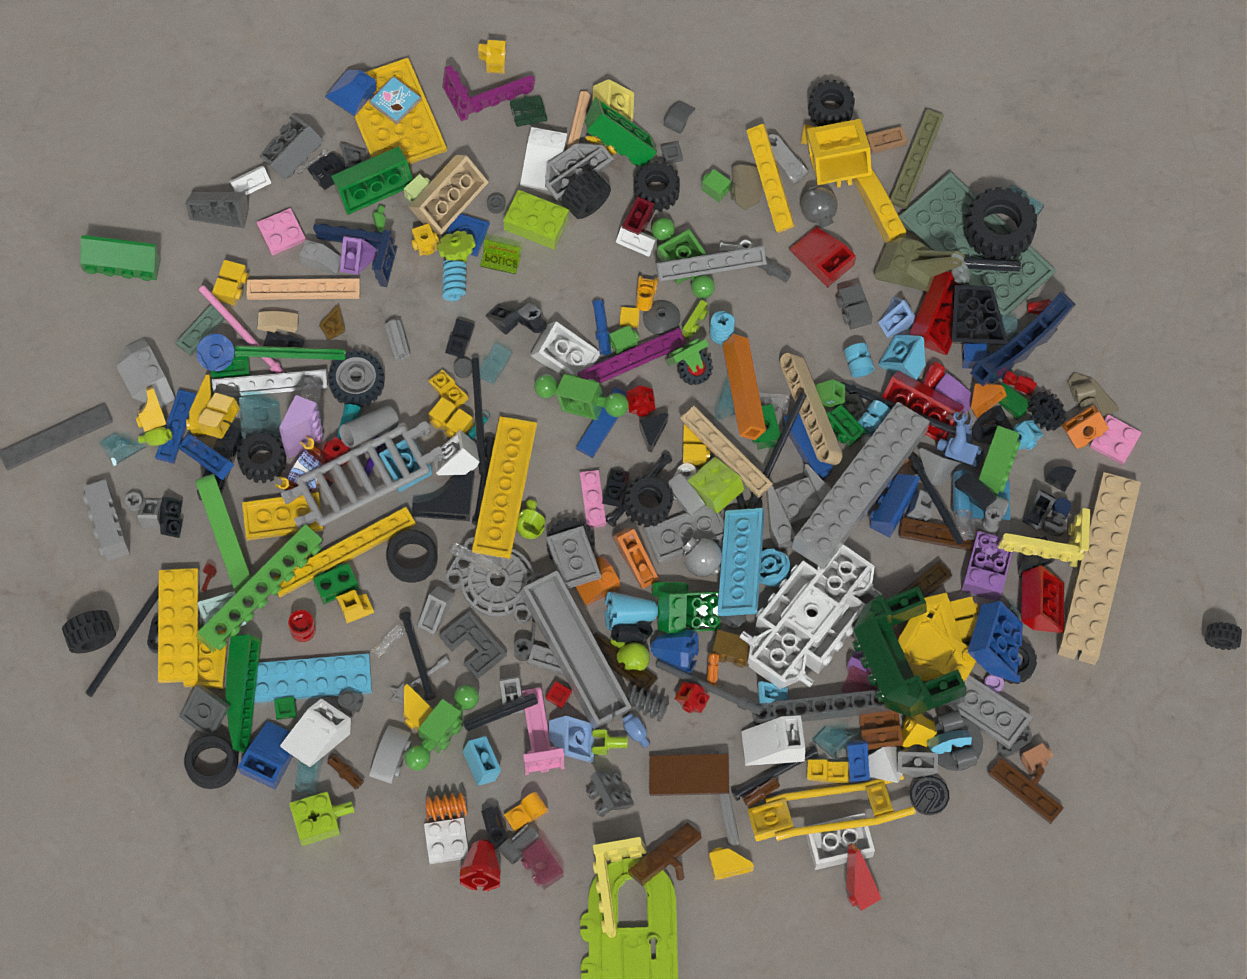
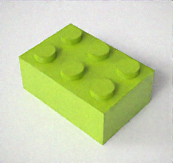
[503,190,569,250]

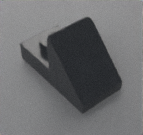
[486,304,520,335]

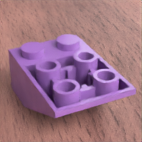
[962,531,1013,601]

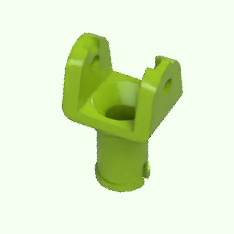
[591,729,628,755]

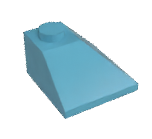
[878,335,925,380]

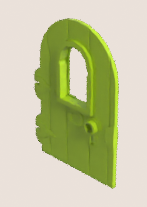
[580,858,678,979]

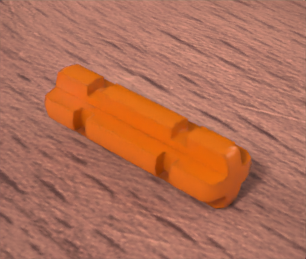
[707,653,719,686]

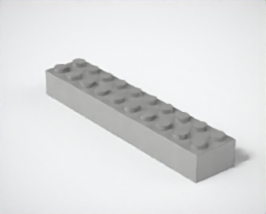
[792,402,930,569]

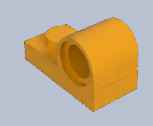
[504,792,548,833]

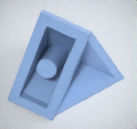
[878,296,915,338]

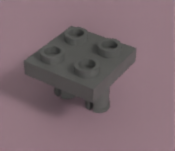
[586,771,634,817]

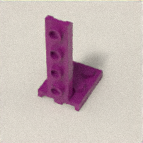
[442,65,535,122]

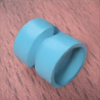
[844,343,875,378]
[858,400,891,435]

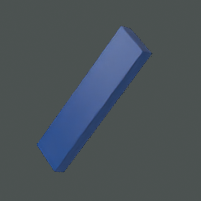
[576,387,627,458]
[155,389,197,464]
[178,433,234,480]

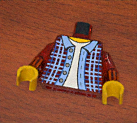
[275,436,334,492]

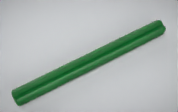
[234,345,346,360]

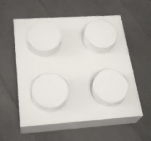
[424,818,468,864]

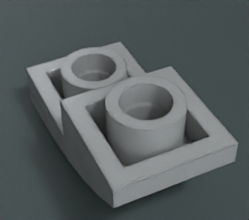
[668,473,705,517]

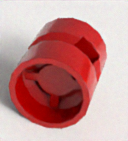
[288,610,316,642]

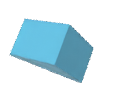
[757,681,789,704]

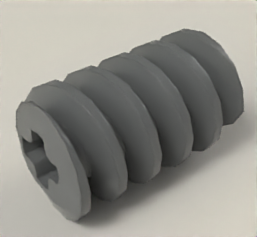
[627,684,669,722]

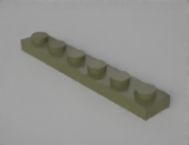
[890,109,944,210]

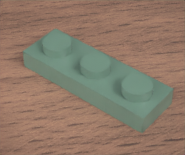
[176,304,225,356]

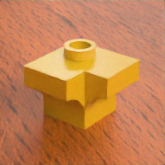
[478,40,506,74]
[336,590,374,624]
[901,714,937,748]

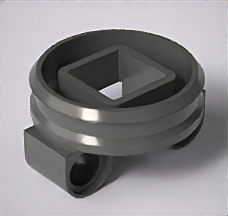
[929,710,983,771]

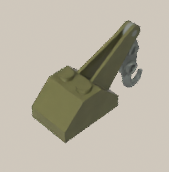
[874,237,971,292]

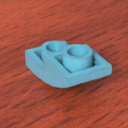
[927,730,972,754]

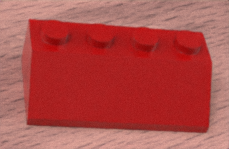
[909,271,960,355]
[882,370,965,442]

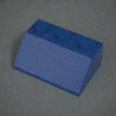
[869,474,920,538]

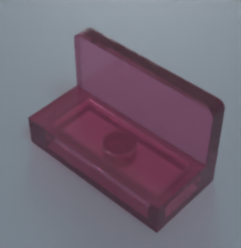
[841,666,879,704]

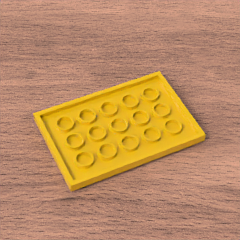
[354,58,447,165]

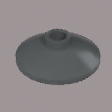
[643,300,680,335]

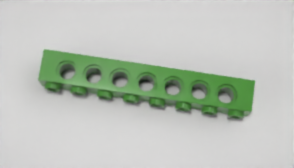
[196,524,323,653]

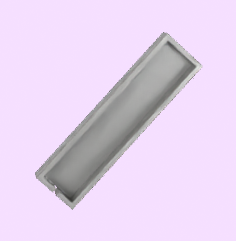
[520,571,632,730]

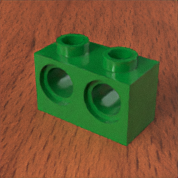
[313,563,359,605]

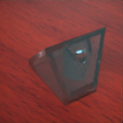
[99,433,146,466]
[812,726,861,760]

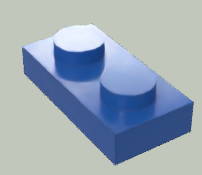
[846,740,870,782]

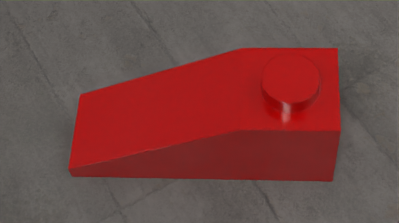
[846,843,882,911]

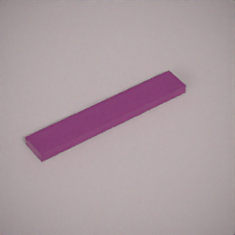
[577,328,686,384]

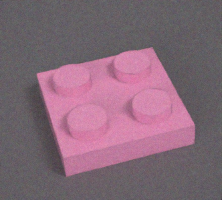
[257,208,306,256]
[1090,415,1142,465]

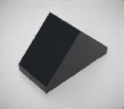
[639,413,669,453]
[1022,489,1057,530]

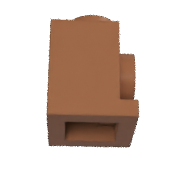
[1020,743,1053,776]

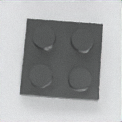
[179,684,230,736]

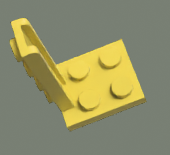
[998,508,1090,567]
[593,837,647,938]

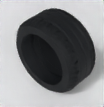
[386,530,438,583]
[184,735,238,789]

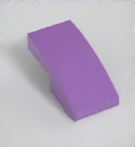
[935,373,973,414]

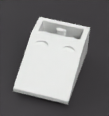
[280,699,351,767]
[741,715,805,766]

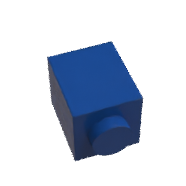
[962,344,990,369]

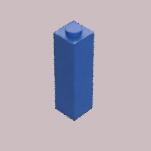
[783,414,833,480]

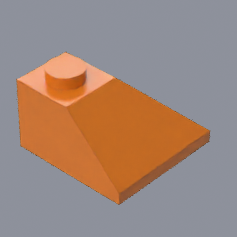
[575,556,620,606]

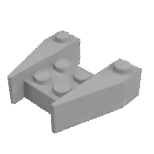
[766,464,831,551]

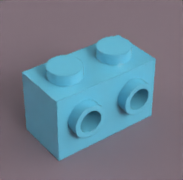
[462,736,501,786]

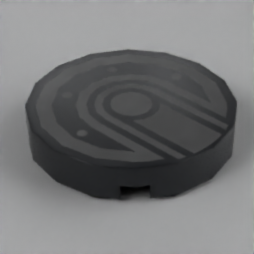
[910,776,950,815]

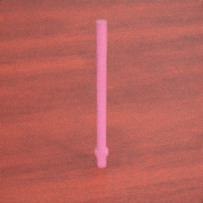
[199,285,285,373]

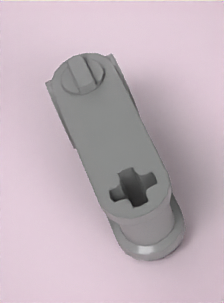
[769,134,809,184]

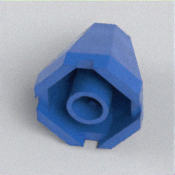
[651,630,699,673]

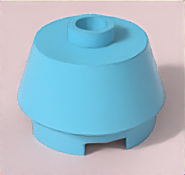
[760,549,790,587]

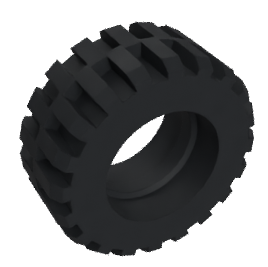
[964,187,1038,260]

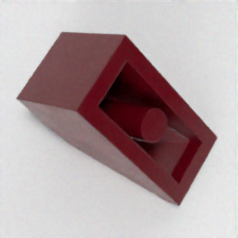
[622,197,655,235]

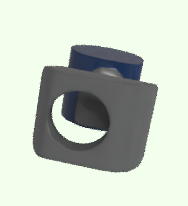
[1043,498,1071,537]

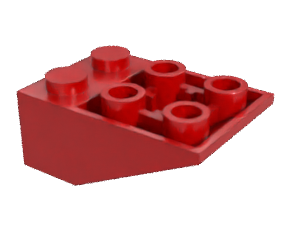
[789,227,856,288]

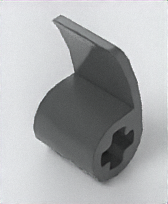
[664,101,695,134]
[514,621,535,661]

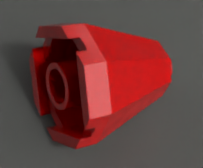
[460,839,501,891]

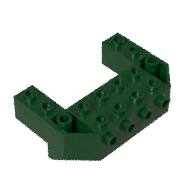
[852,586,966,717]

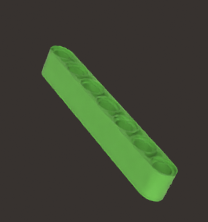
[195,474,251,604]

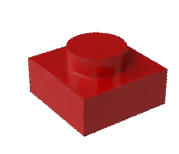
[545,681,572,709]

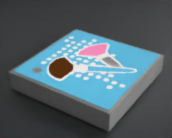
[369,76,421,125]

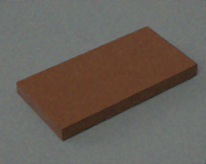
[649,754,729,796]

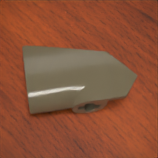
[731,165,763,210]
[1068,372,1119,417]

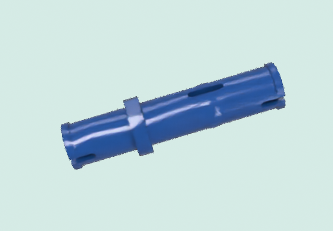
[592,300,611,355]

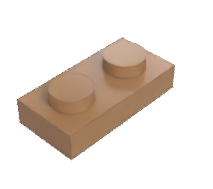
[867,126,907,154]

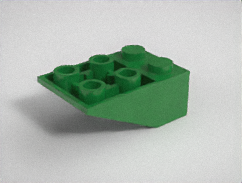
[657,590,720,633]

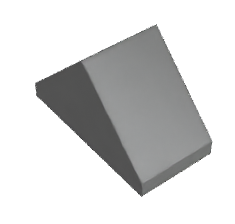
[138,499,162,528]
[499,676,524,715]

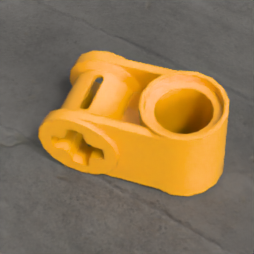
[636,276,658,311]

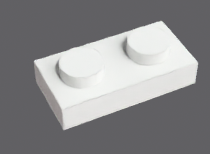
[229,165,271,195]
[616,226,657,257]

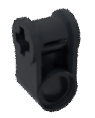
[517,301,547,333]

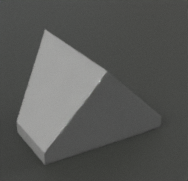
[919,448,962,487]
[898,744,938,778]

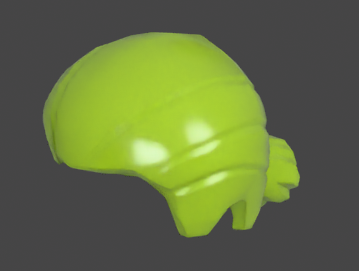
[516,500,546,540]
[611,638,650,671]

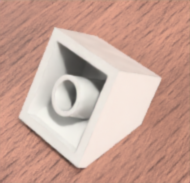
[434,430,479,475]

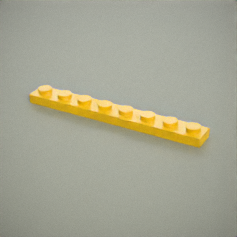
[272,507,416,598]

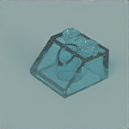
[239,396,282,440]

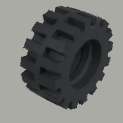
[1205,622,1242,650]

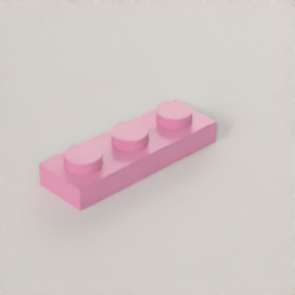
[580,470,606,528]

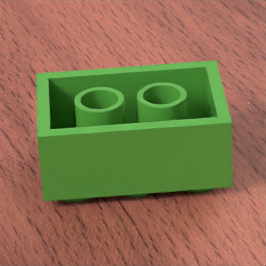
[979,426,1021,496]

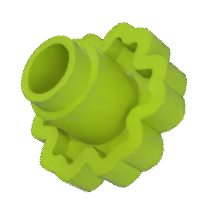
[437,231,476,263]

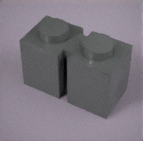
[836,284,873,330]

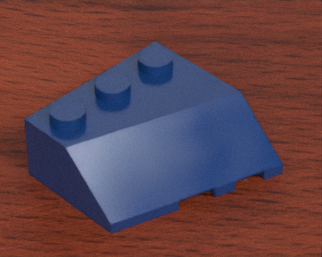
[967,601,1023,683]

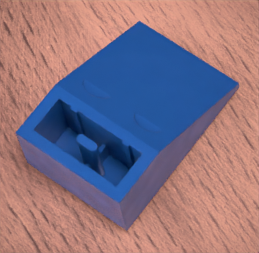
[238,721,293,790]

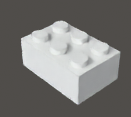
[806,813,875,870]

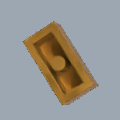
[712,630,750,668]

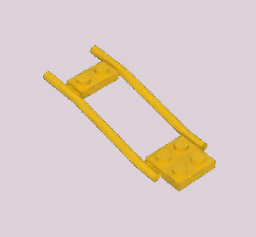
[747,774,916,842]

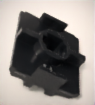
[307,152,348,190]

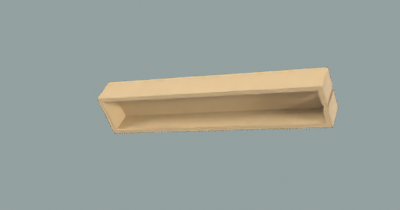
[1057,472,1141,665]

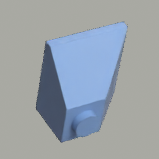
[549,716,594,763]

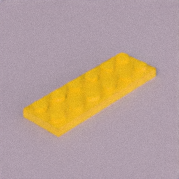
[158,568,199,683]

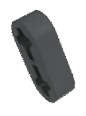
[997,728,1032,757]

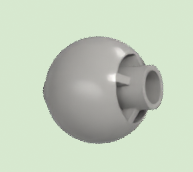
[682,537,722,577]

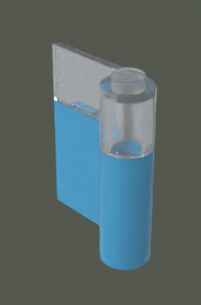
[953,470,1011,540]

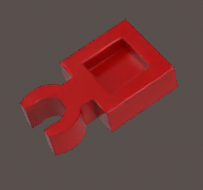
[1003,371,1037,397]

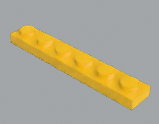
[746,124,795,233]

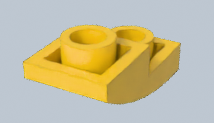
[428,369,469,411]

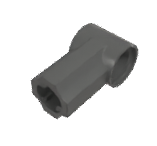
[498,824,539,865]

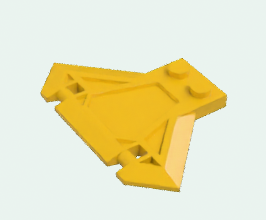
[898,593,976,683]

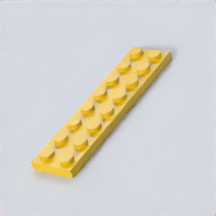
[472,416,537,559]

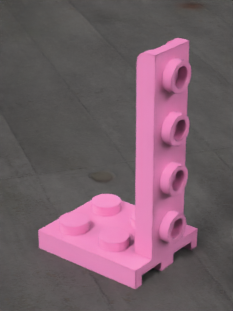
[521,687,565,775]

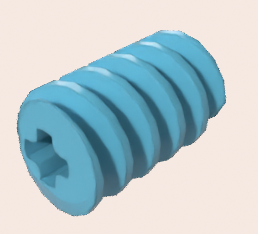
[442,260,467,302]
[710,311,735,346]

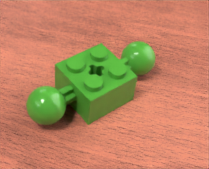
[651,217,715,299]
[534,374,629,420]
[405,685,479,771]

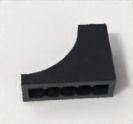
[412,471,475,522]

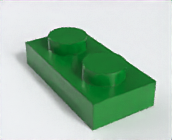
[211,357,250,379]

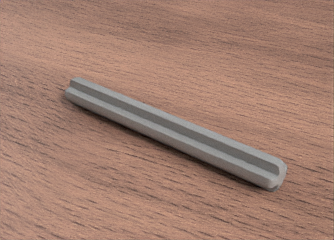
[711,750,739,846]

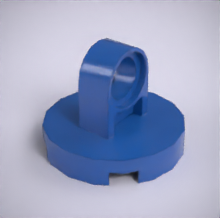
[196,333,235,371]

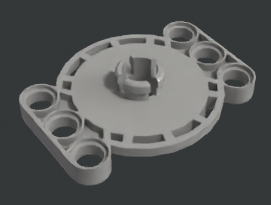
[445,537,547,624]

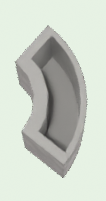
[369,725,412,784]

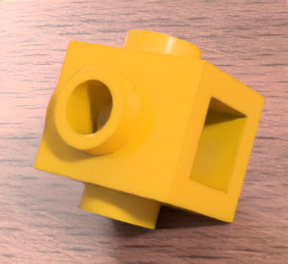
[411,224,439,256]

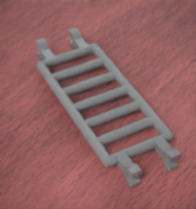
[281,421,444,530]

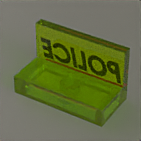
[480,239,522,275]

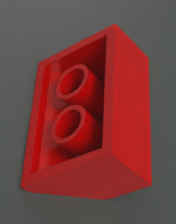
[1021,566,1065,633]

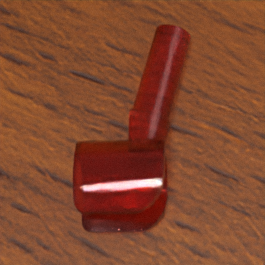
[201,563,217,592]

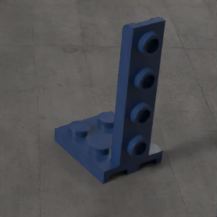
[313,224,397,287]

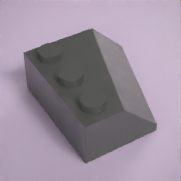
[259,113,324,180]
[185,192,249,228]

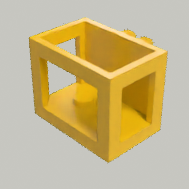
[807,119,872,188]

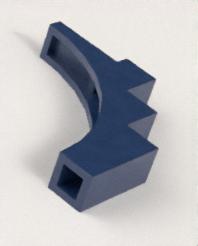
[970,292,1076,386]

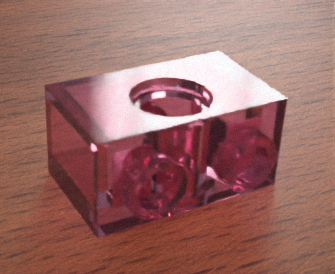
[520,839,564,890]

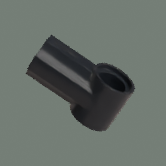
[611,621,653,645]
[481,807,507,849]

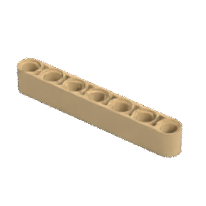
[780,353,842,465]

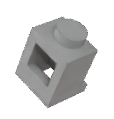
[907,490,935,522]

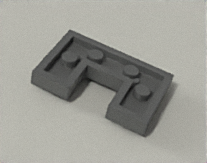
[439,611,507,680]

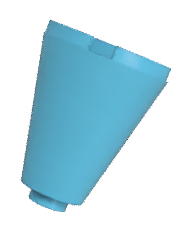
[604,592,658,630]

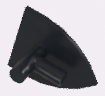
[972,405,1014,444]

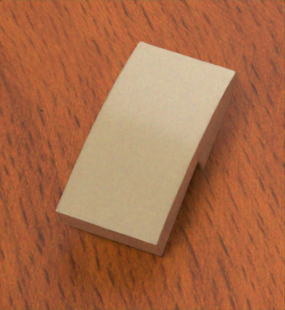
[257,311,298,333]

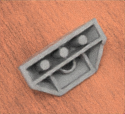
[545,143,614,200]
[116,338,175,408]

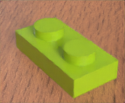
[682,300,709,340]

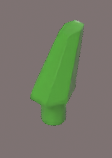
[372,206,386,233]

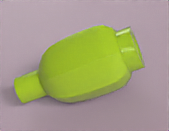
[138,427,172,446]

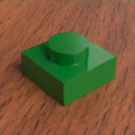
[274,697,296,720]

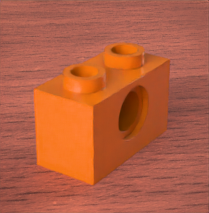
[1061,405,1109,449]

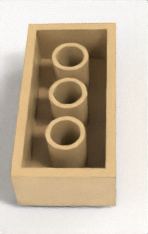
[408,155,489,234]

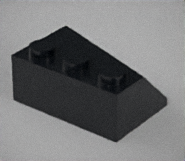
[952,285,1009,345]

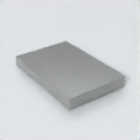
[546,526,601,589]

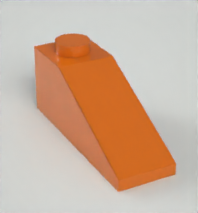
[612,527,659,589]

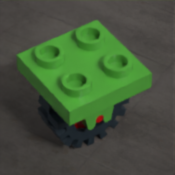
[665,338,713,385]

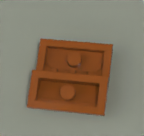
[859,710,903,750]

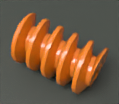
[425,792,467,822]

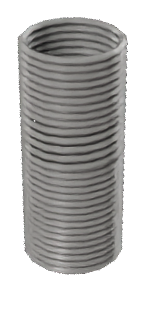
[340,406,399,448]

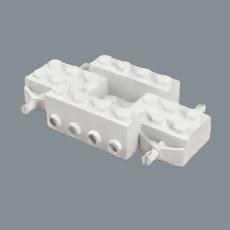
[739,544,882,689]

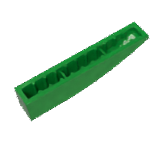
[226,634,261,754]

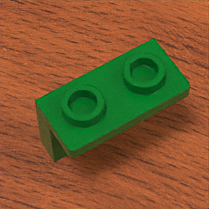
[826,404,866,447]

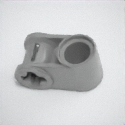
[983,496,1010,533]

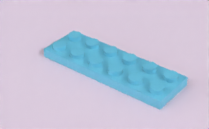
[717,508,765,616]
[254,654,372,703]

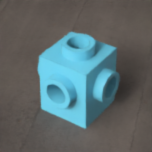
[1013,420,1044,450]

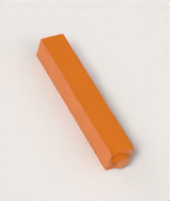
[722,334,766,440]

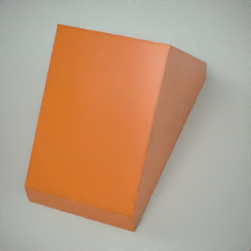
[971,384,1007,418]

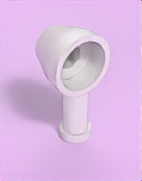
[719,240,754,251]

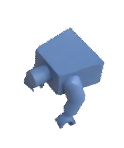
[937,412,984,468]

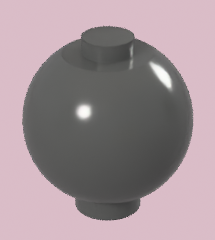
[801,185,838,228]

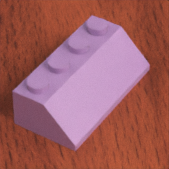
[279,395,324,458]

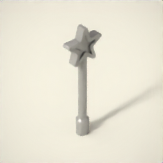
[391,656,450,705]

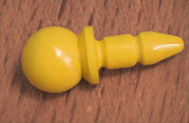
[586,136,617,155]

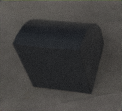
[1045,466,1077,493]

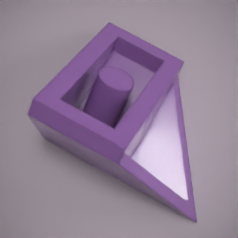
[340,236,377,275]

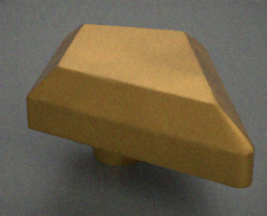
[319,305,345,341]

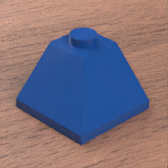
[325,70,377,116]

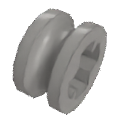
[125,492,143,512]

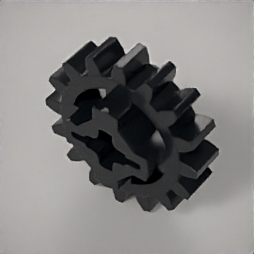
[1028,391,1066,431]

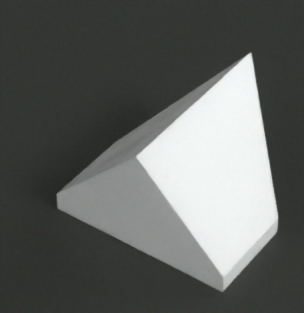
[868,746,903,783]

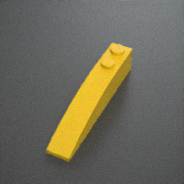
[853,168,906,244]

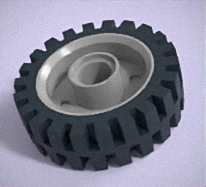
[328,350,385,407]

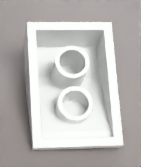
[520,127,567,191]
[530,321,600,376]

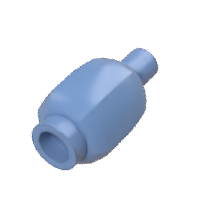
[622,713,650,748]

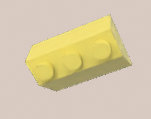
[592,79,634,139]

